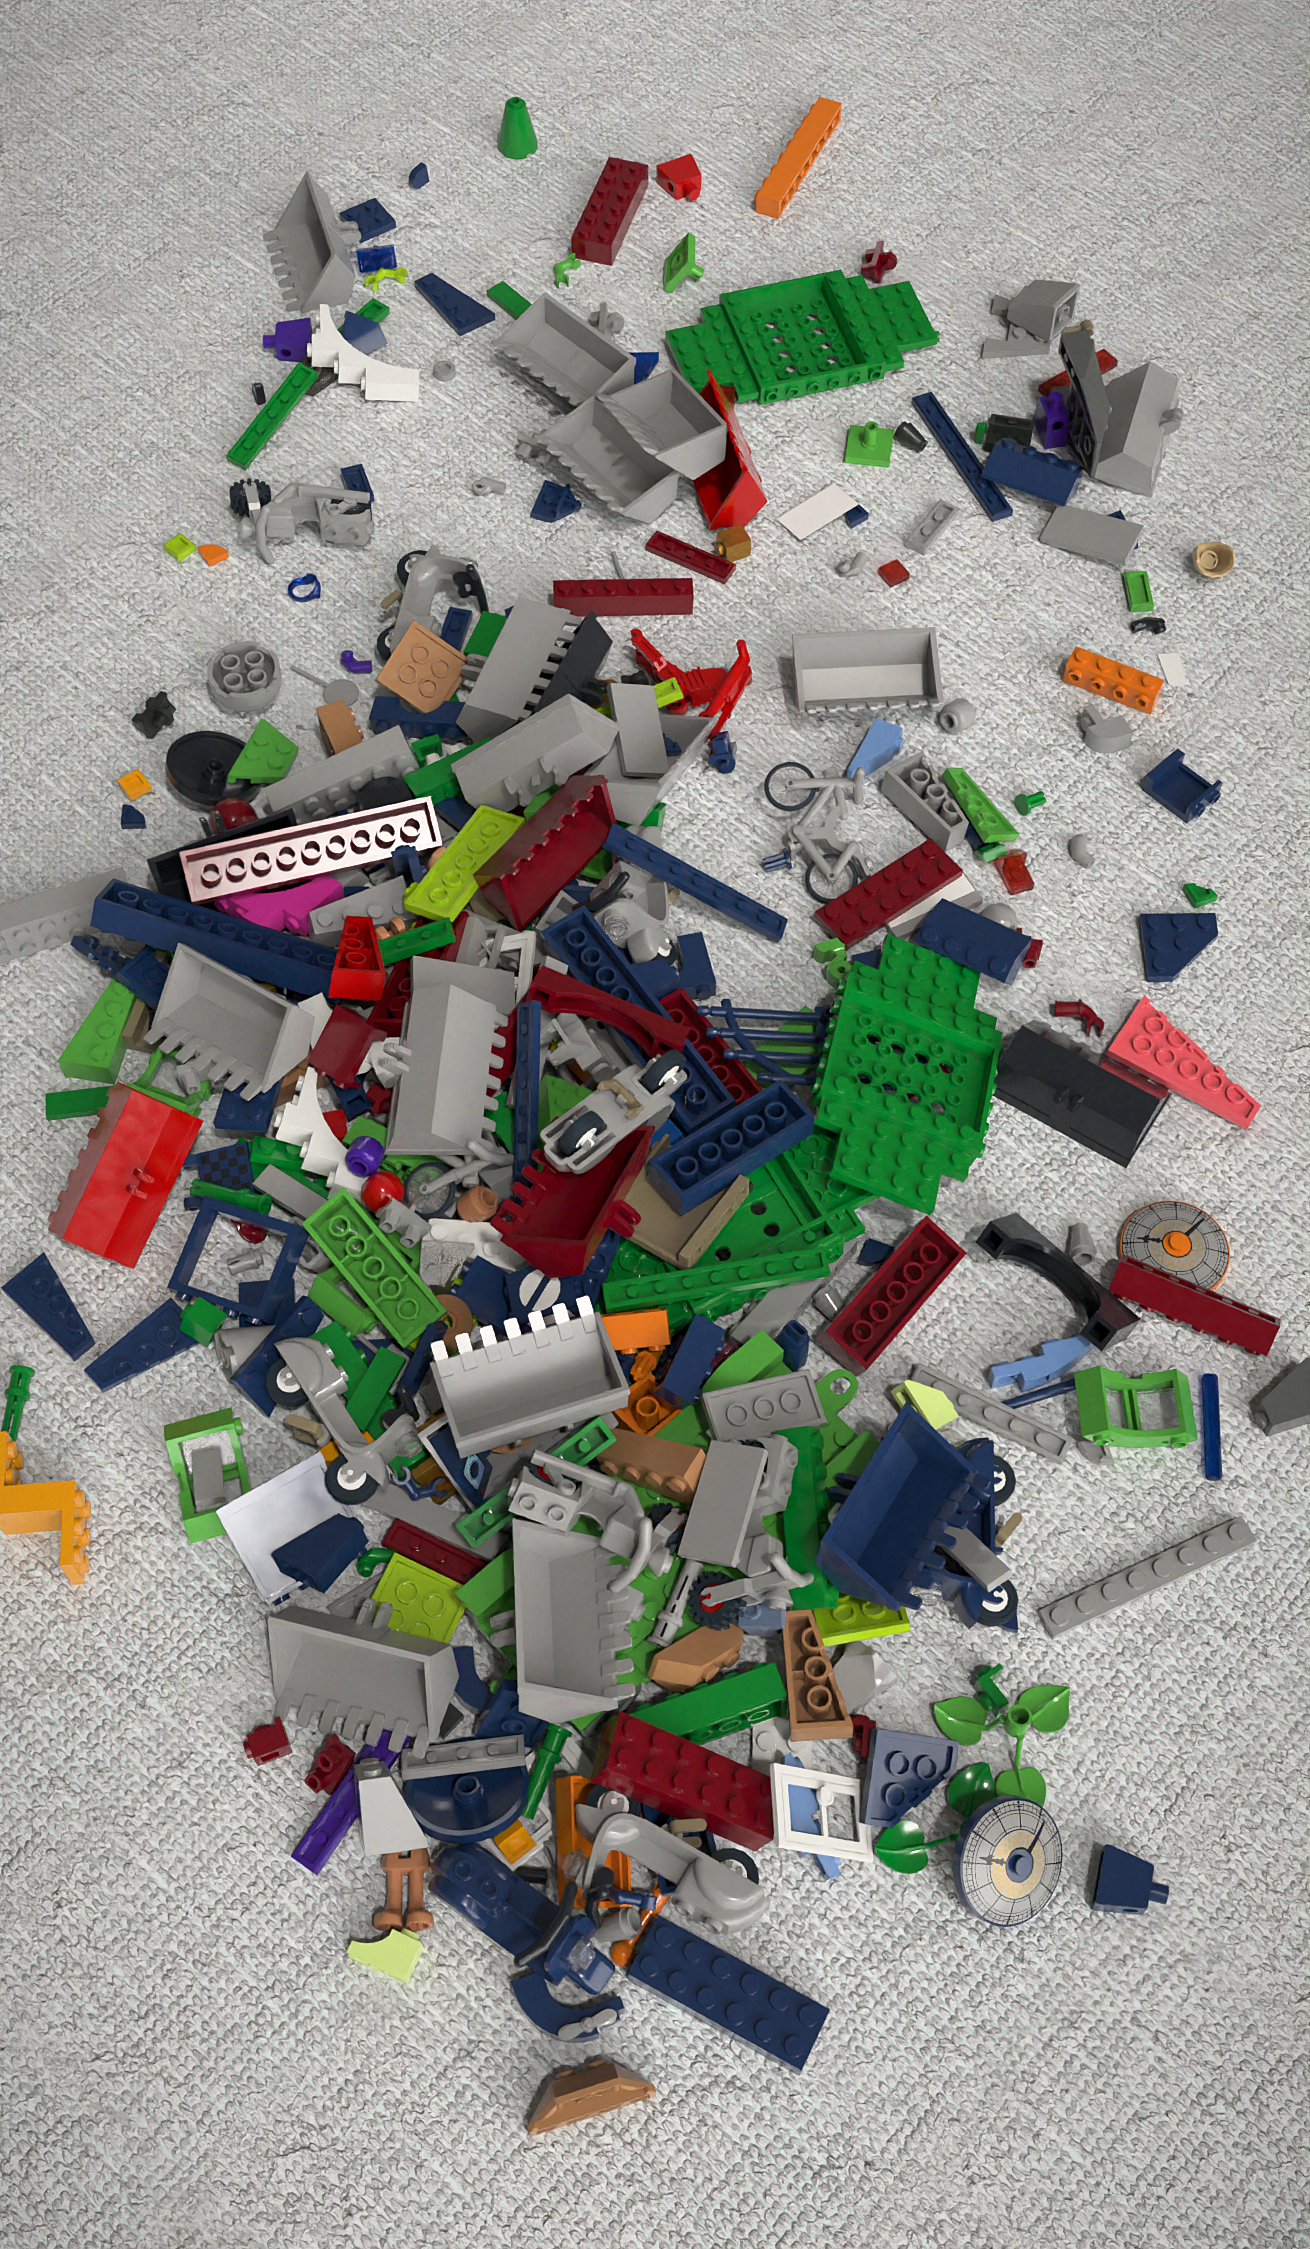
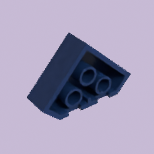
[653,1313,726,1410]

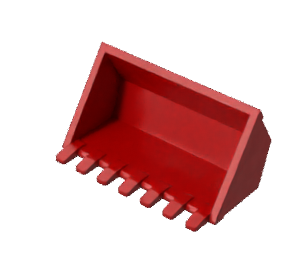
[47,1082,203,1269]

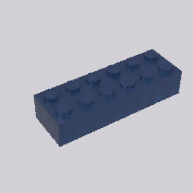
[648,1079,814,1216]
[628,1915,830,2076]

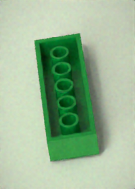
[601,1662,788,1746]

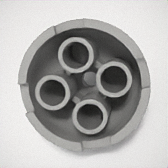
[207,641,282,712]

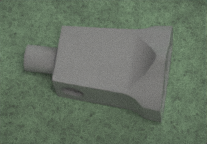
[833,1641,897,1718]

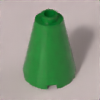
[498,97,538,160]

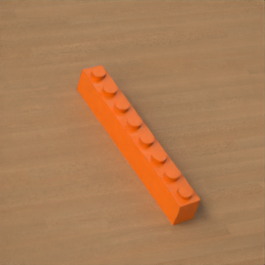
[754,97,842,219]

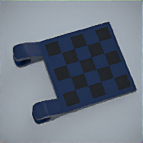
[182,1142,256,1211]

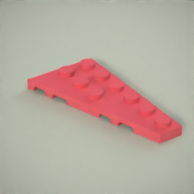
[1106,995,1261,1130]

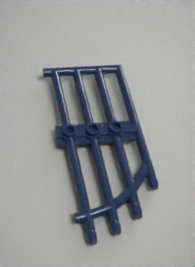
[696,999,927,1091]

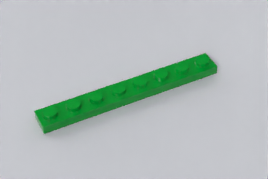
[602,1246,830,1313]

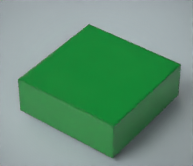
[974,842,1008,863]

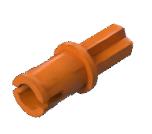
[630,1347,663,1381]

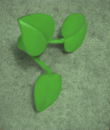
[934,1685,1070,1807]

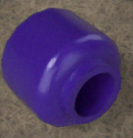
[345,1136,384,1176]

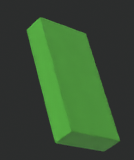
[1123,571,1154,612]

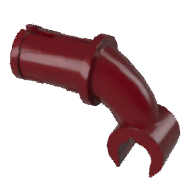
[1054,999,1104,1037]

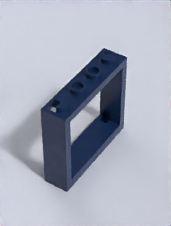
[167,1196,310,1326]

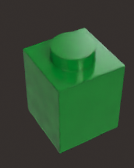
[179,1297,227,1347]

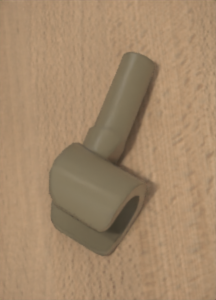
[1062,319,1094,336]

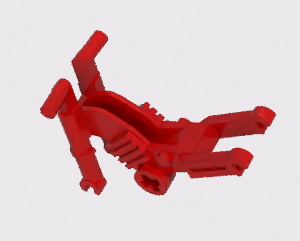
[630,629,752,746]

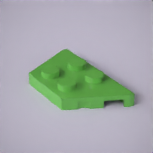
[227,718,299,784]

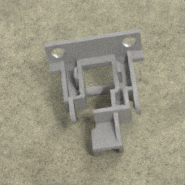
[540,1013,633,1092]

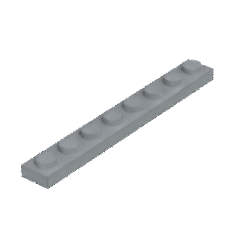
[1038,1516,1257,1640]

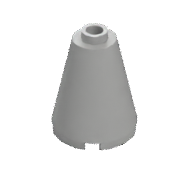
[214,1325,276,1384]

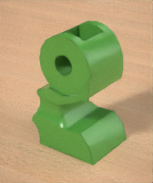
[812,937,851,989]

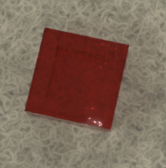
[878,559,910,588]

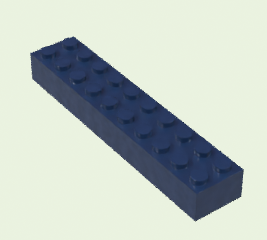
[90,878,343,1005]
[541,905,735,1136]

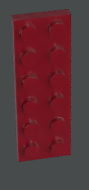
[814,838,963,950]

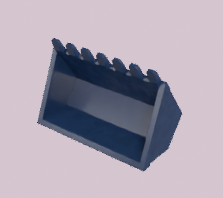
[814,1402,991,1612]

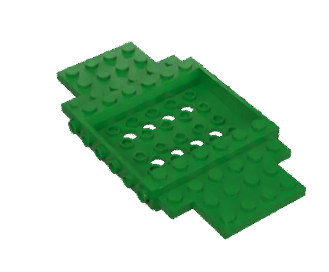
[665,269,938,405]
[810,933,1004,1215]
[595,1115,881,1330]

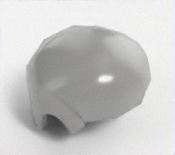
[980,903,1018,931]

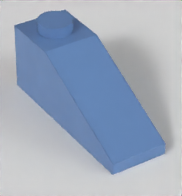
[847,718,904,778]

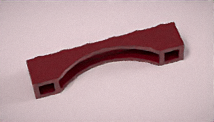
[526,965,690,1058]

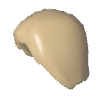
[1192,541,1236,578]

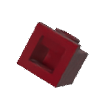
[243,1717,293,1766]

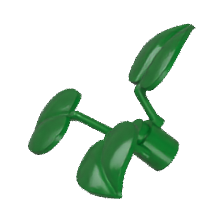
[874,1763,997,1874]

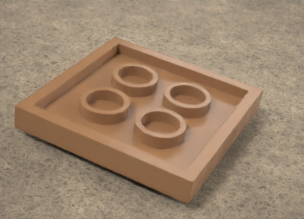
[375,620,471,714]

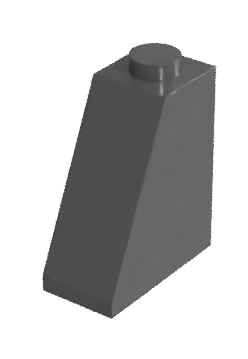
[1254,1357,1310,1437]

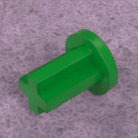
[1015,791,1046,816]

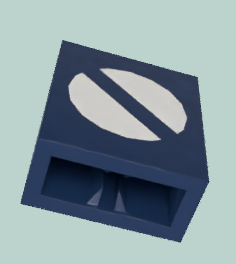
[504,1265,583,1333]

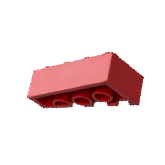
[329,915,386,1001]

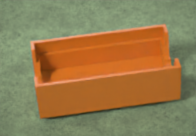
[555,1776,632,1909]

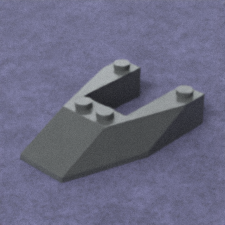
[1051,330,1112,478]

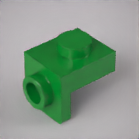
[411,734,443,769]
[973,1663,1009,1717]

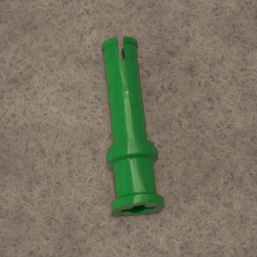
[190,1178,272,1215]
[1,1365,35,1441]
[521,1723,573,1820]

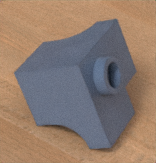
[738,1600,786,1636]

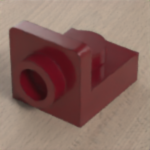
[851,1714,876,1765]

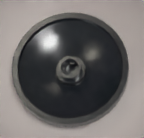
[165,731,262,807]

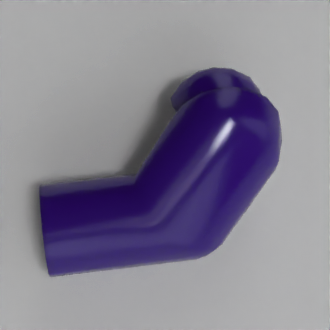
[340,650,373,673]

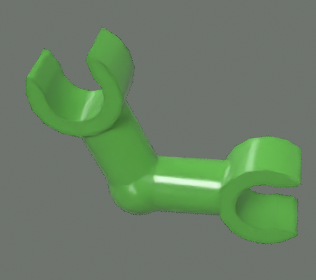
[554,253,581,289]

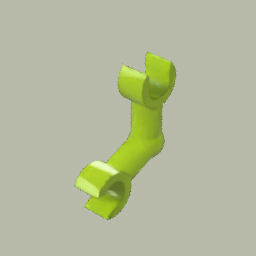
[364,267,408,291]

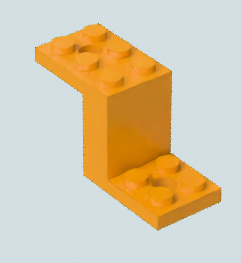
[0,1431,91,1585]

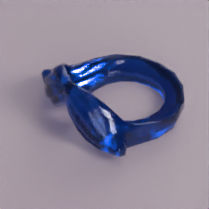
[288,573,321,603]

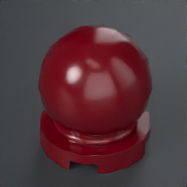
[208,797,260,834]

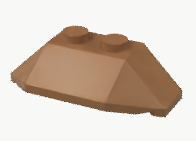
[648,1615,743,1693]
[527,2059,656,2137]

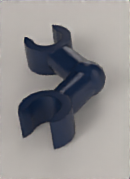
[390,1464,449,1501]
[607,1883,657,1910]

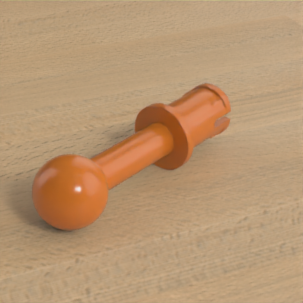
[610,1880,671,1967]

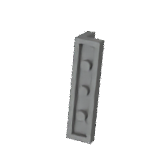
[456,917,506,969]

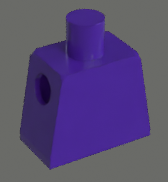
[263,318,313,363]
[1033,392,1069,450]

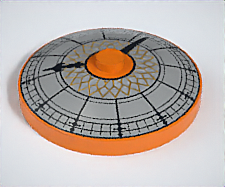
[1118,1201,1230,1291]

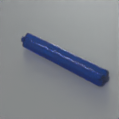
[1202,1373,1222,1481]

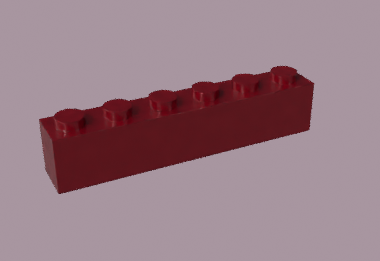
[553,578,694,617]
[1108,1254,1281,1356]

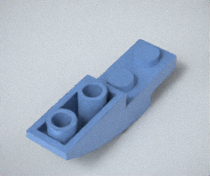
[988,1332,1093,1393]
[780,1752,841,1881]

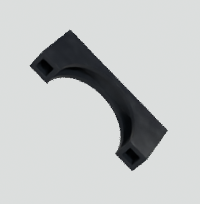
[975,1212,1141,1352]

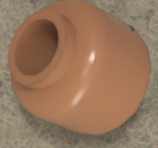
[457,1185,497,1223]

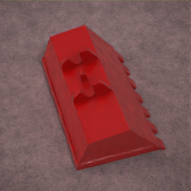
[692,369,768,530]

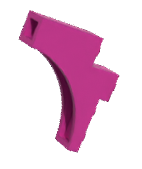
[214,876,344,937]

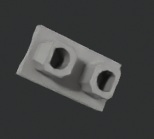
[590,302,625,340]
[516,429,559,469]
[176,1054,227,1094]
[375,1198,432,1249]

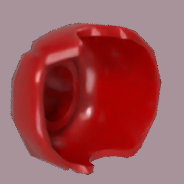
[361,1170,405,1212]

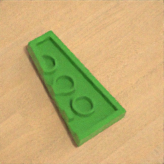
[942,768,1019,843]

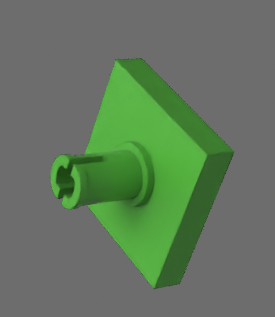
[664,232,704,293]
[845,421,894,468]

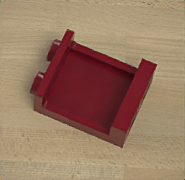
[308,1004,389,1090]

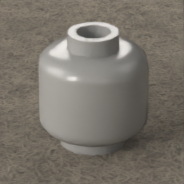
[940,698,976,733]

